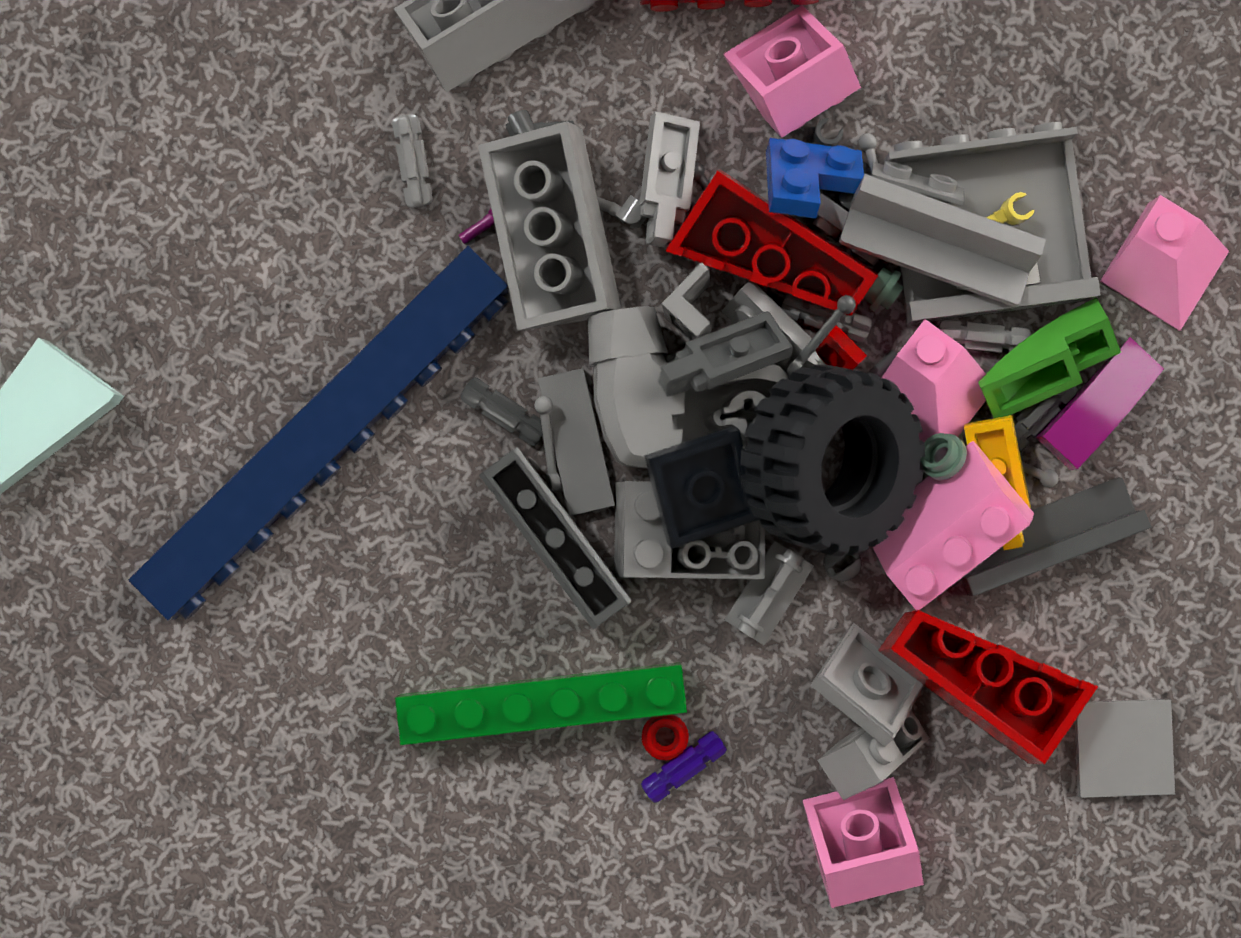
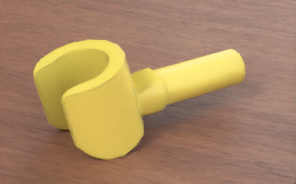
[986,192,1034,225]

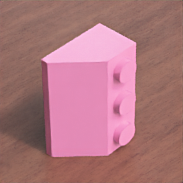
[873,440,1034,610]

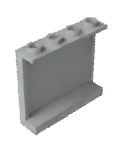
[884,122,1101,325]

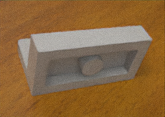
[662,262,712,341]

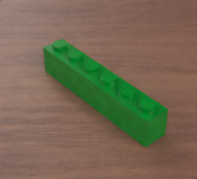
[395,662,687,745]

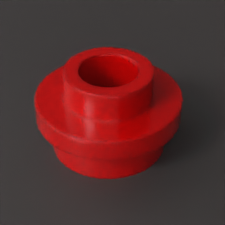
[641,714,689,760]

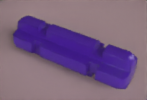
[641,731,727,803]

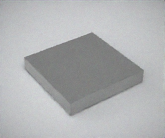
[810,623,924,747]
[1075,699,1175,798]

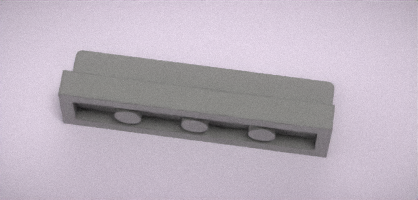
[839,174,1046,307]

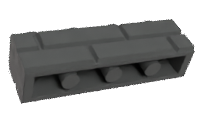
[479,447,632,630]

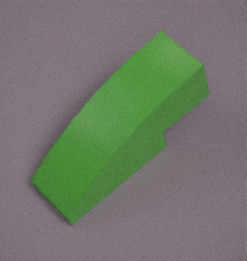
[978,298,1121,418]

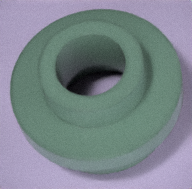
[863,267,904,312]
[920,433,967,480]

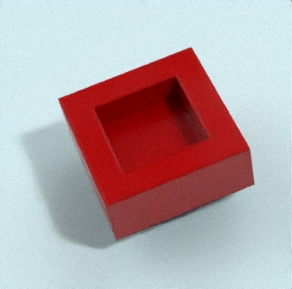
[815,325,867,370]

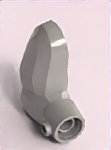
[588,306,789,469]

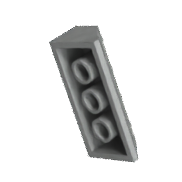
[394,0,597,92]
[478,121,621,331]

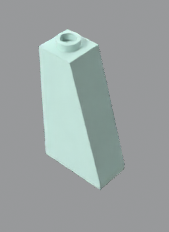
[0,338,124,494]

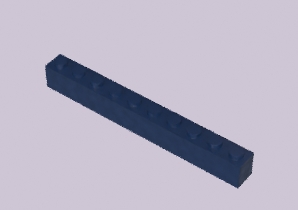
[128,246,509,621]

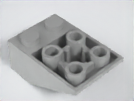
[614,481,765,579]

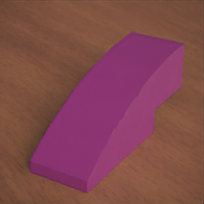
[1036,337,1164,470]

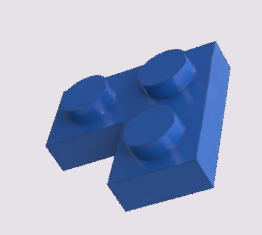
[766,138,864,218]

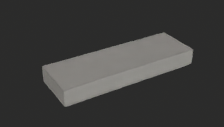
[538,368,615,516]

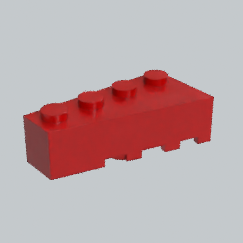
[665,170,878,316]
[878,610,1099,765]

